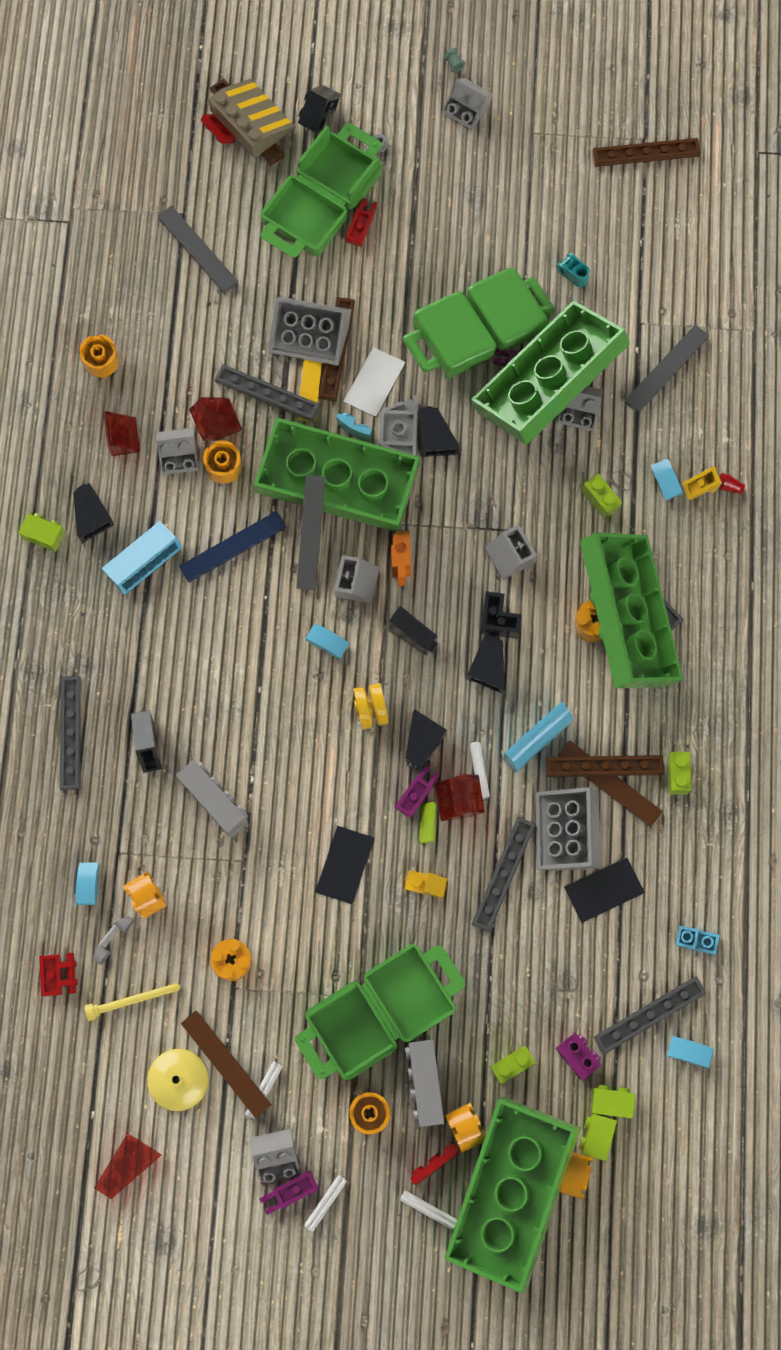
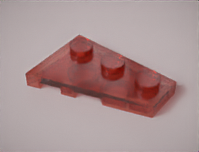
[94,1133,163,1199]

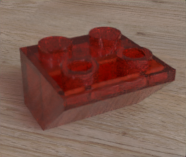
[189,397,242,441]
[435,774,485,821]

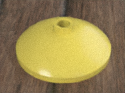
[148,1049,209,1111]

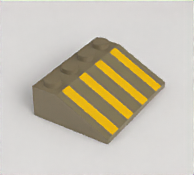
[208,79,295,158]

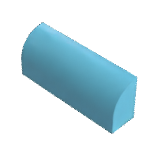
[102,521,183,595]
[503,701,573,773]

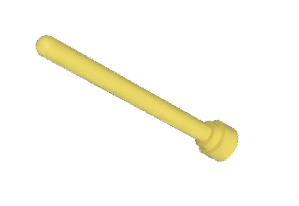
[84,983,180,1021]

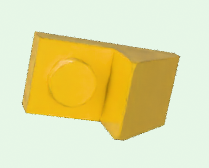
[682,466,722,500]
[405,870,447,898]

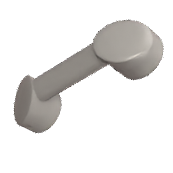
[95,916,134,965]

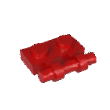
[39,953,78,997]

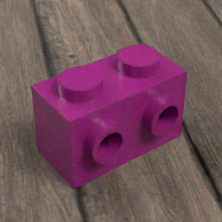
[555,1033,601,1081]

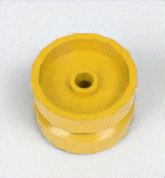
[353,683,389,730]

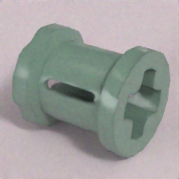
[444,48,466,73]

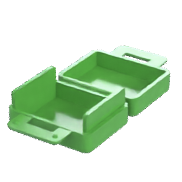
[260,123,382,258]
[403,267,555,379]
[295,944,465,1081]

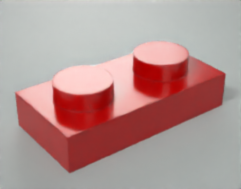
[201,114,236,144]

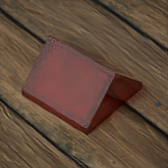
[103,411,140,456]

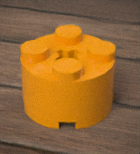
[79,334,120,378]
[203,440,242,484]
[574,600,601,642]
[123,871,167,919]
[210,939,252,981]
[349,1092,390,1135]
[445,1103,486,1153]
[560,1152,594,1199]

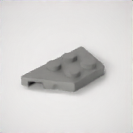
[379,395,418,456]

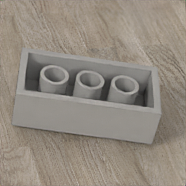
[176,759,249,839]
[405,1040,444,1127]

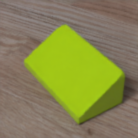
[419,802,436,844]

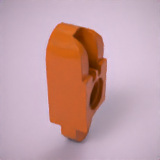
[391,530,411,587]

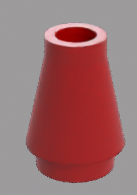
[718,473,745,495]

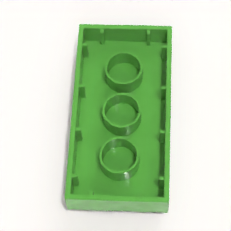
[471,300,630,445]
[254,417,420,532]
[579,532,683,689]
[444,1097,581,1294]

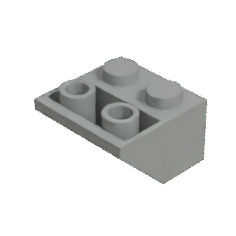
[442,77,493,130]
[557,386,604,431]
[156,428,199,475]
[485,524,537,580]
[334,555,379,604]
[251,1129,301,1184]

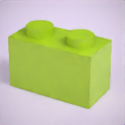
[582,473,622,520]
[18,513,65,552]
[667,752,691,795]
[490,1045,536,1085]
[590,1085,635,1119]
[579,1113,617,1162]

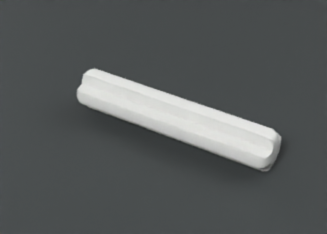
[470,742,490,799]
[245,1062,282,1119]
[304,1175,347,1232]
[400,1191,457,1230]

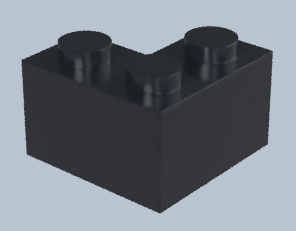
[298,85,342,133]
[480,591,522,639]

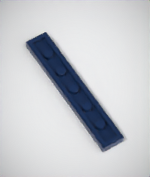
[179,511,286,583]

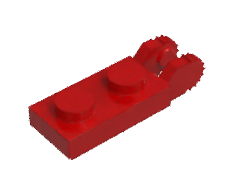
[345,198,378,247]
[410,1143,459,1186]

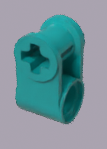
[556,253,590,287]

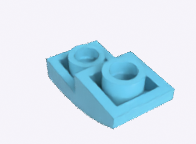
[337,413,372,442]
[650,459,683,501]
[305,624,350,660]
[76,863,100,905]
[676,925,720,955]
[667,1036,714,1069]

